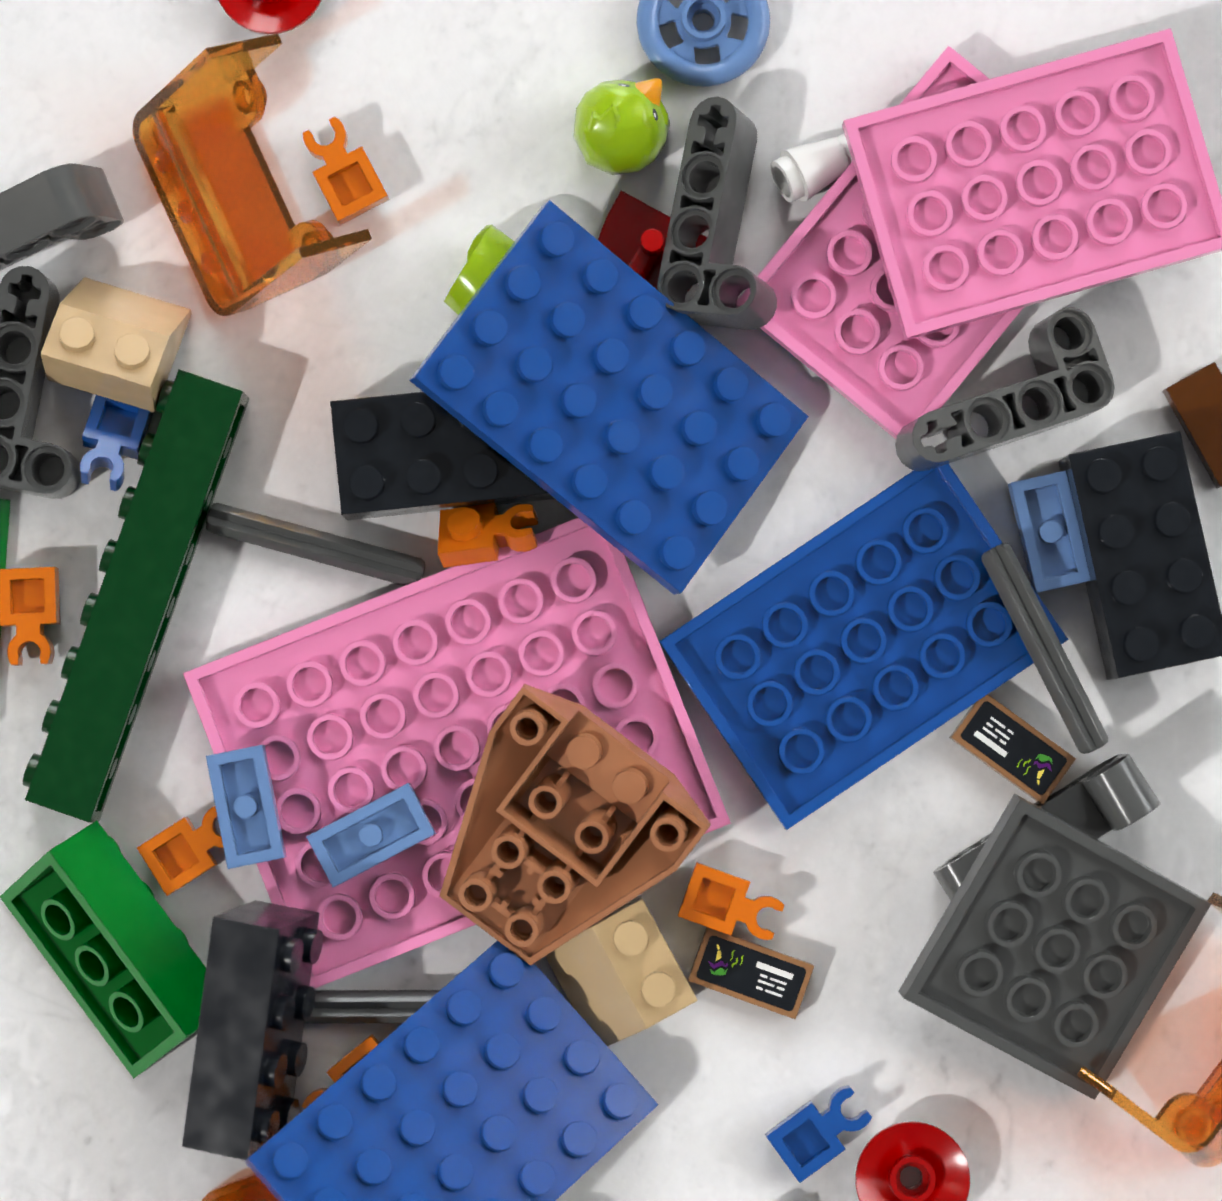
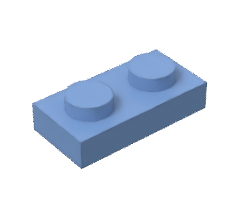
[1008,470,1091,593]
[206,745,287,869]
[306,783,436,888]

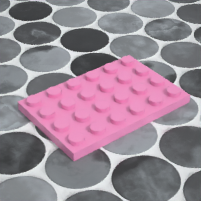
[842,28,1222,341]
[736,46,1024,439]

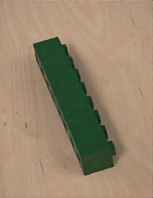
[22,369,250,823]

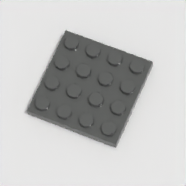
[898,793,1211,1100]

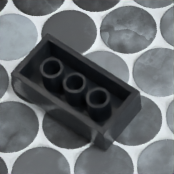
[330,392,555,520]
[1058,431,1222,680]
[182,900,323,1160]

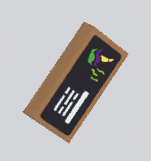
[949,694,1076,804]
[688,927,814,1019]

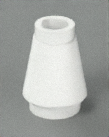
[771,134,852,203]

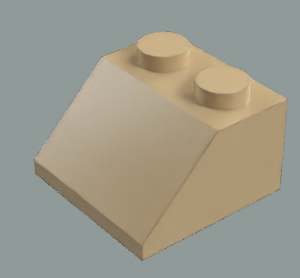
[40,277,192,413]
[545,896,698,1046]

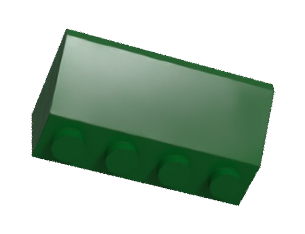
[0,820,206,1079]

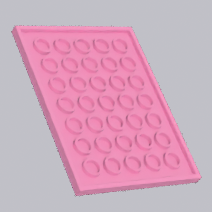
[183,518,731,989]

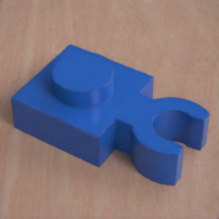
[80,395,154,491]
[765,1085,872,1183]

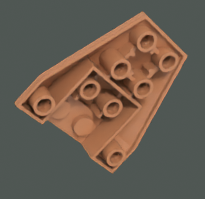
[439,684,711,966]

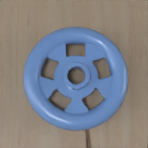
[636,0,770,87]

